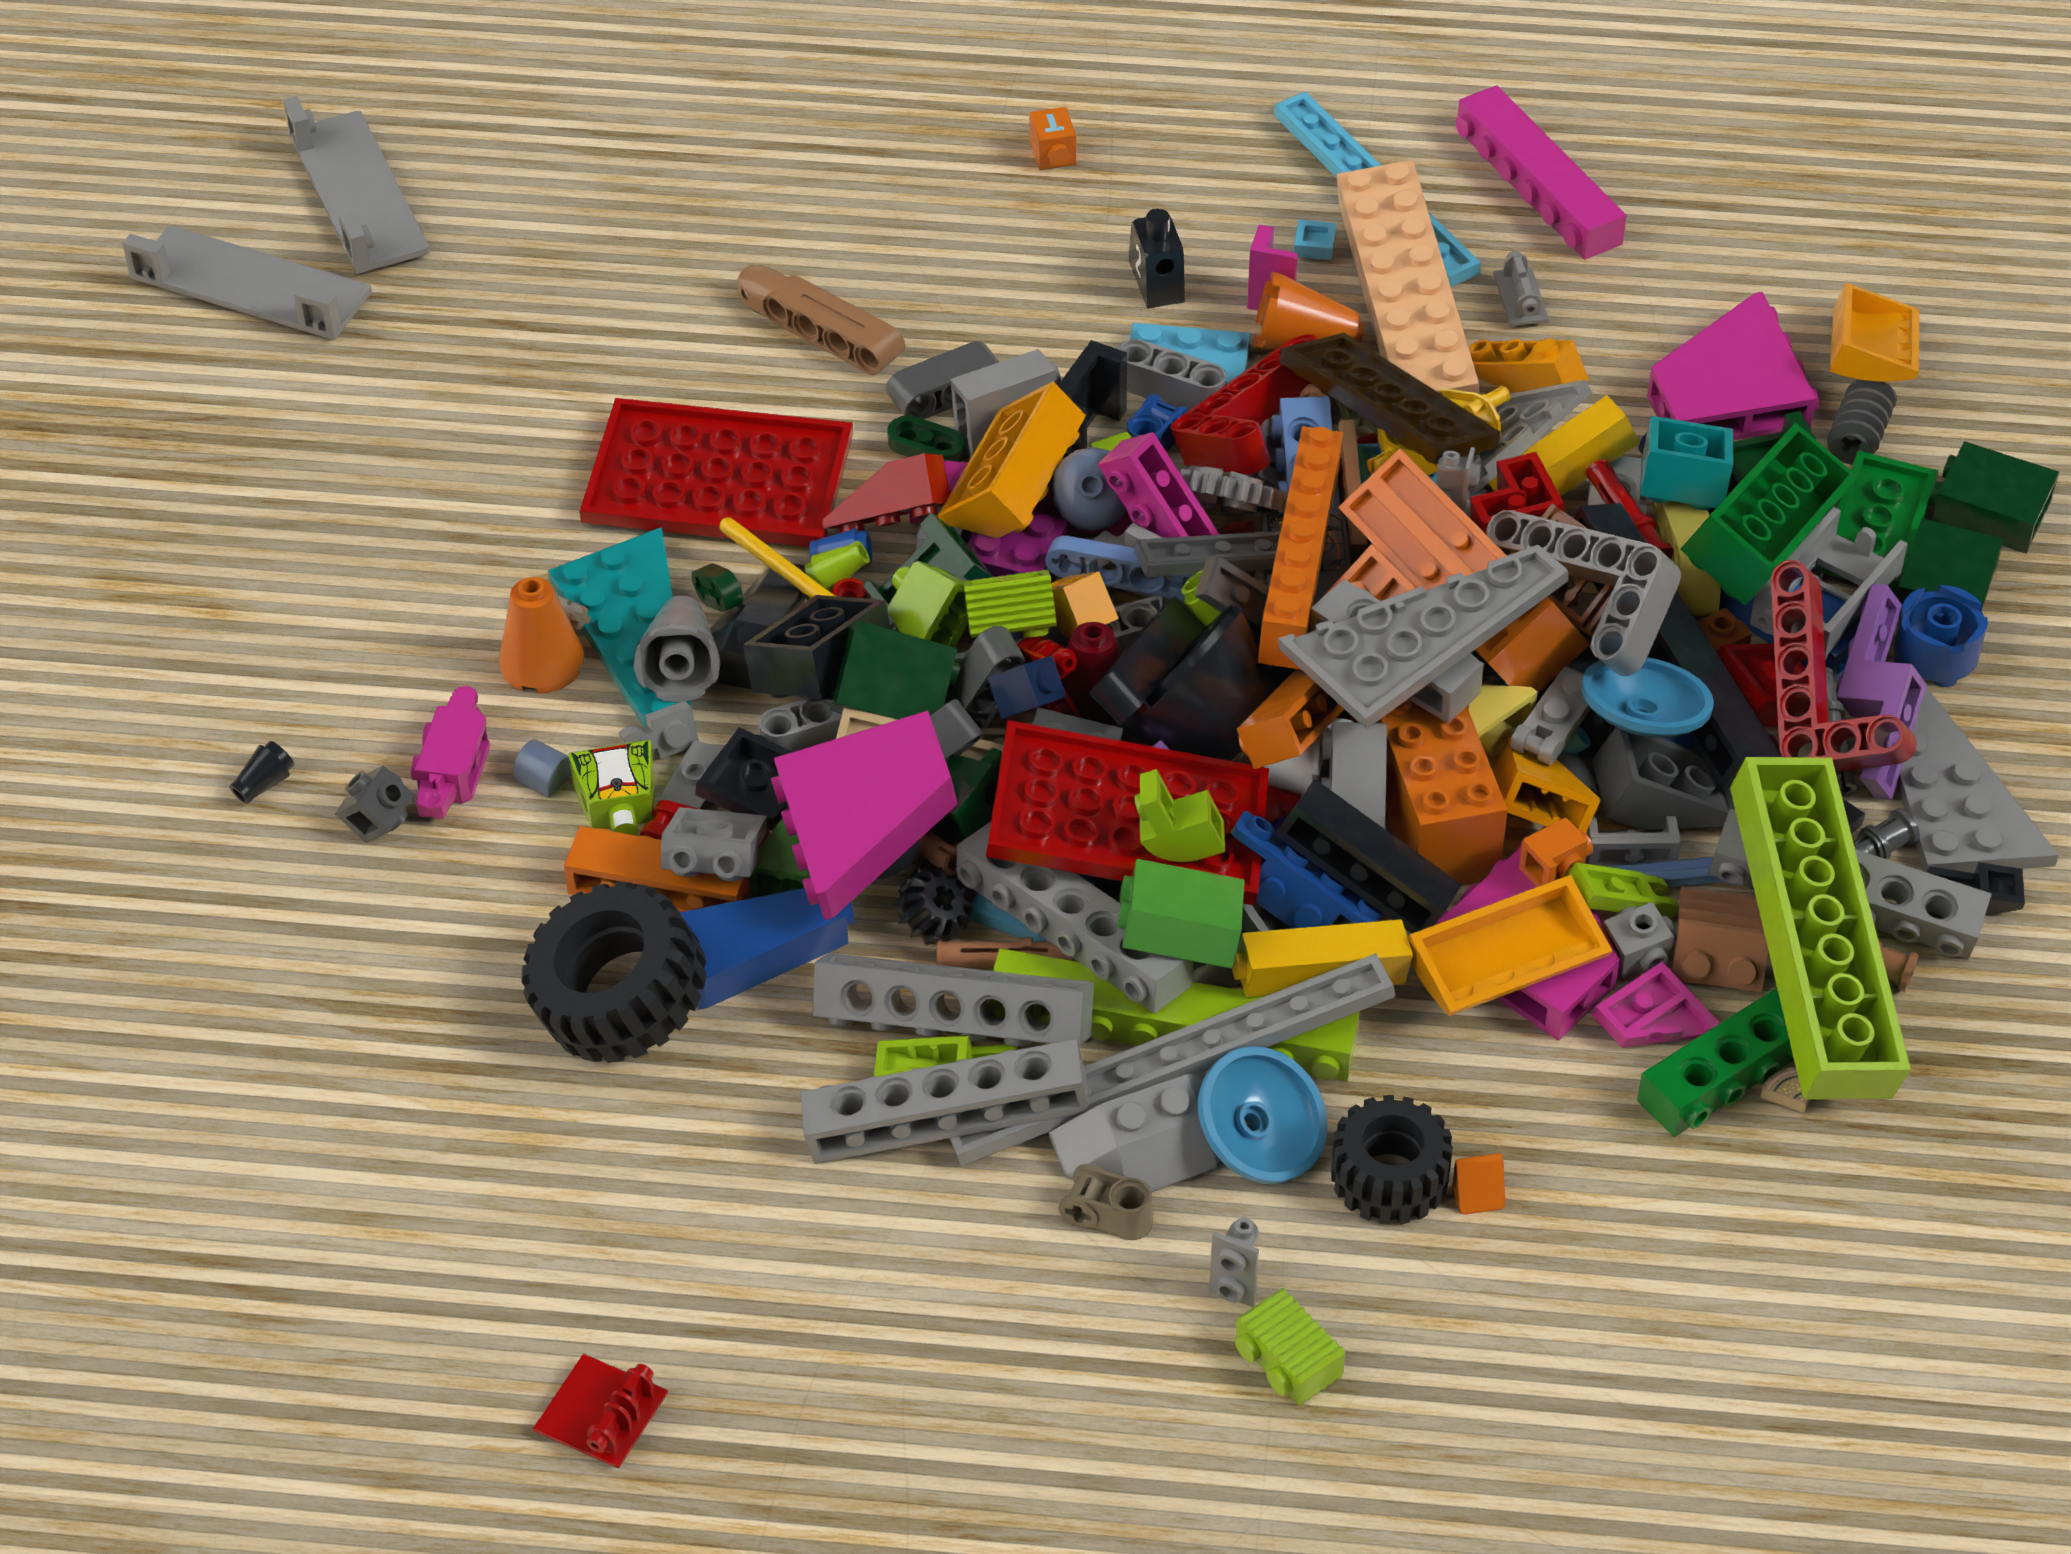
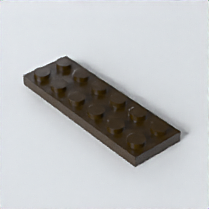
[1280,333,1501,464]

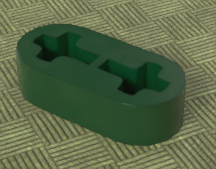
[691,563,744,612]

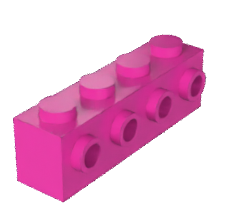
[1097,432,1220,580]

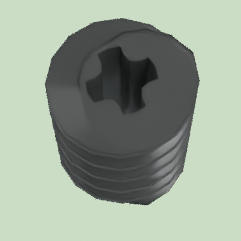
[1827,379,1897,465]

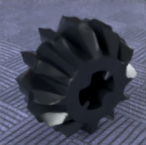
[894,867,974,945]

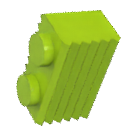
[963,570,1057,638]
[1235,1288,1345,1405]

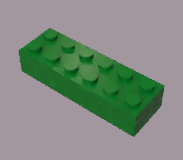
[1680,422,1858,606]

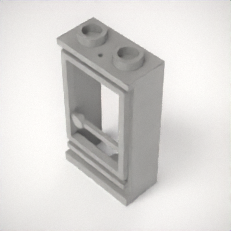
[1750,507,1908,660]

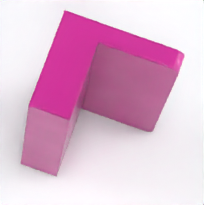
[1247,224,1298,311]

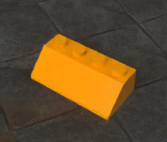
[937,381,1086,539]

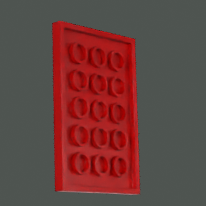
[579,398,853,547]
[986,720,1269,906]

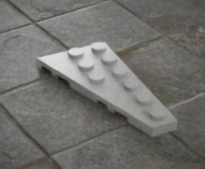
[1443,380,1592,497]
[1278,545,1568,729]
[1897,686,2059,873]

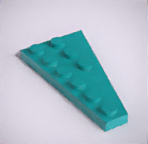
[548,527,692,727]

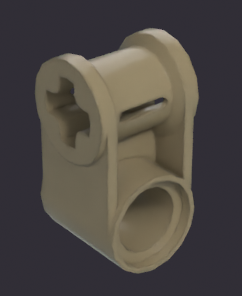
[1058,1164,1153,1240]

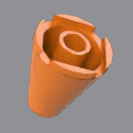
[1252,271,1365,351]
[499,577,584,693]

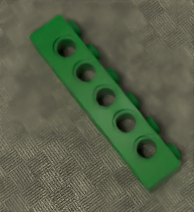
[1637,987,1795,1137]

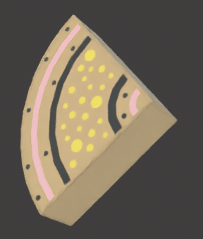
[1760,1067,1810,1113]

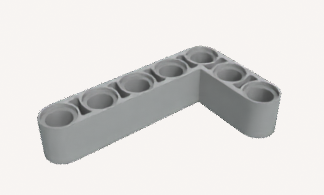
[1486,510,1681,676]

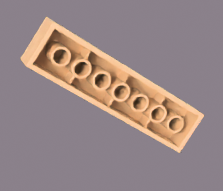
[1337,160,1480,394]

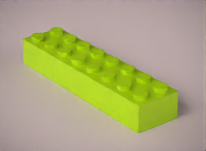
[1730,757,1911,1099]

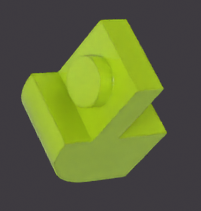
[1135,769,1225,862]

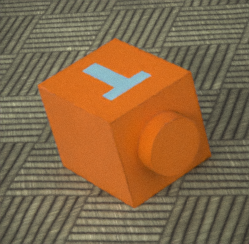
[1029,107,1076,170]

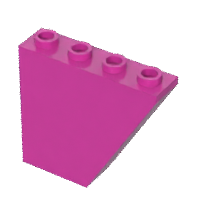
[1647,292,1819,441]
[771,711,958,921]
[1435,826,1619,1041]

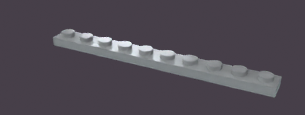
[949,954,1396,1166]

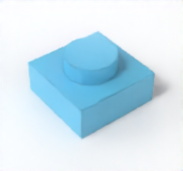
[1294,219,1337,260]

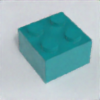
[1640,416,1733,510]

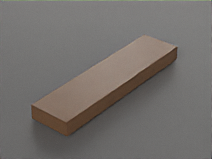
[1338,419,1367,566]

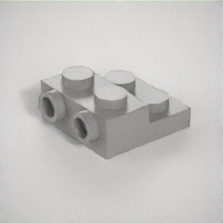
[660,807,767,881]

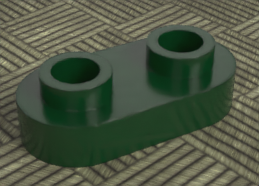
[887,415,964,462]

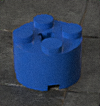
[1894,585,1988,687]

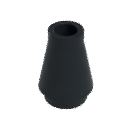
[229,741,294,804]

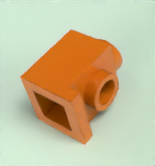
[1519,817,1593,887]

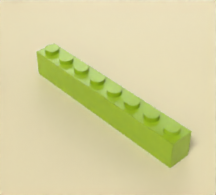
[988,948,1360,1082]

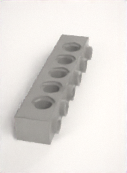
[1708,809,1991,960]
[957,822,1194,1014]
[813,953,1094,1046]
[801,1039,1090,1164]

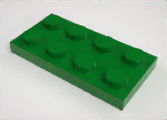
[1823,450,1938,593]

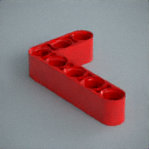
[1170,334,1317,475]
[1771,560,1917,772]

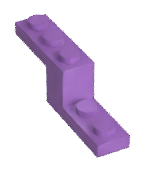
[1836,584,1927,800]

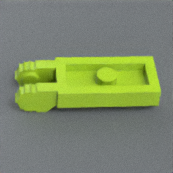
[1566,862,1679,920]

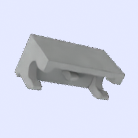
[1586,816,1681,866]

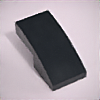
[1927,862,2025,914]

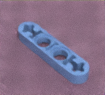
[1045,536,1194,601]

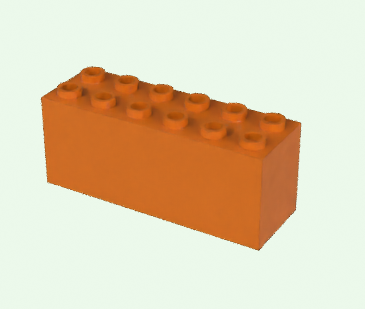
[1338,448,1590,694]
[1351,699,1508,886]

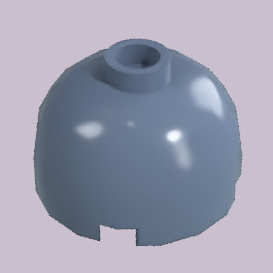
[1051,447,1128,532]

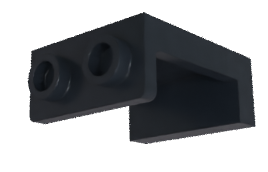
[1058,340,1127,459]

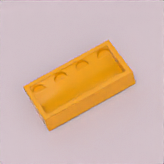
[1830,282,1919,382]
[1408,875,1613,1016]

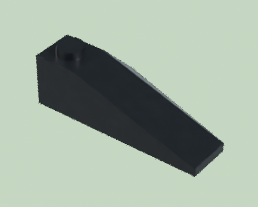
[710,563,807,689]

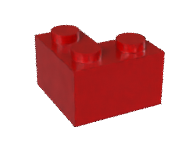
[1470,452,1564,535]

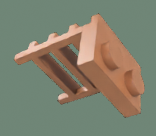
[1671,886,1769,992]

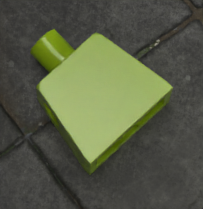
[888,561,968,647]

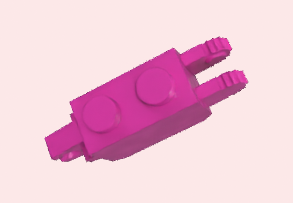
[411,685,490,819]

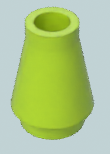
[805,540,870,592]

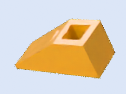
[1469,338,1589,393]

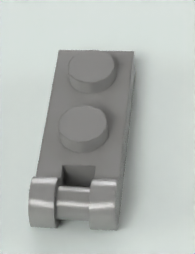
[1510,666,1591,765]

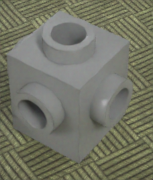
[1603,902,1676,980]

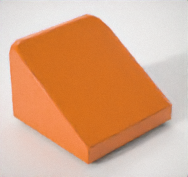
[1452,1153,1506,1215]

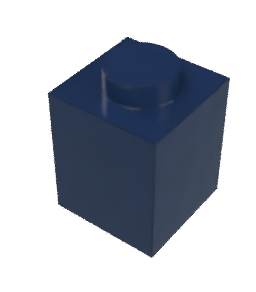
[987,655,1067,719]

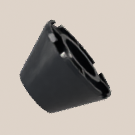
[1114,602,1277,761]

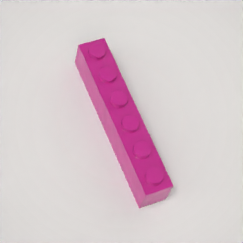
[1456,85,1627,260]

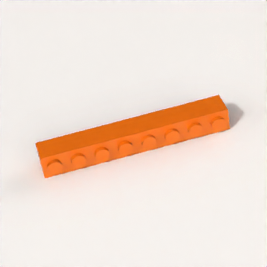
[1257,426,1343,669]

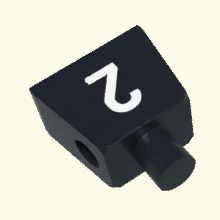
[1129,208,1185,309]

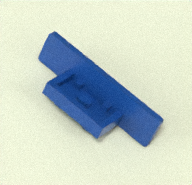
[1231,811,1390,929]

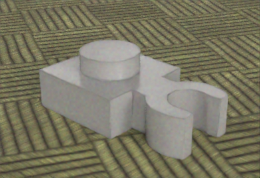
[619,701,699,759]

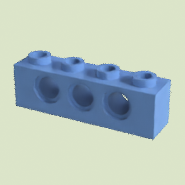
[1272,396,1341,513]

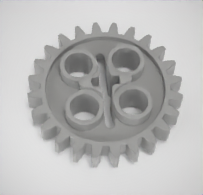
[1178,466,1288,515]

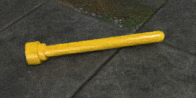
[719,518,835,598]

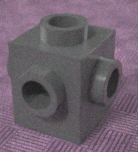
[335,765,415,843]

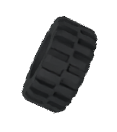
[521,882,707,1063]

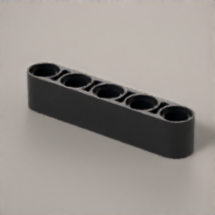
[1088,596,1205,725]

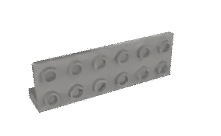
[283,96,430,275]
[122,226,372,340]

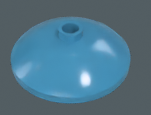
[1581,657,1714,738]
[1198,1046,1328,1184]

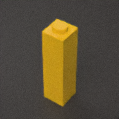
[1487,395,1640,496]
[1232,919,1413,998]

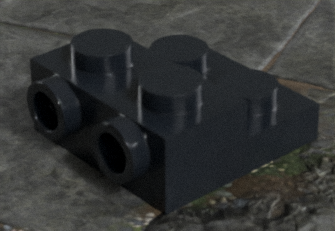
[695,727,792,831]

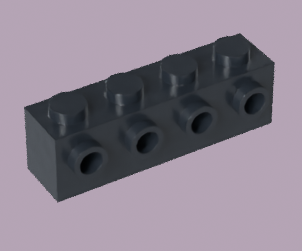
[1274,779,1462,934]

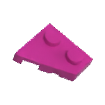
[1592,962,1720,1048]

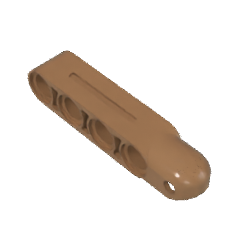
[737,265,906,375]

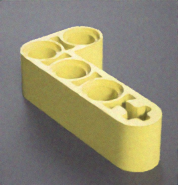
[1653,501,1721,617]

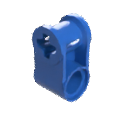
[1127,394,1190,452]

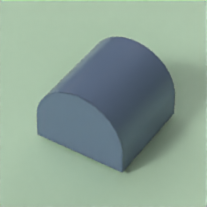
[513,739,571,798]

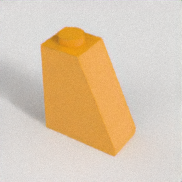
[1492,736,1600,833]

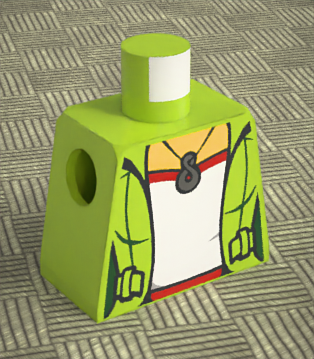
[568,740,655,835]

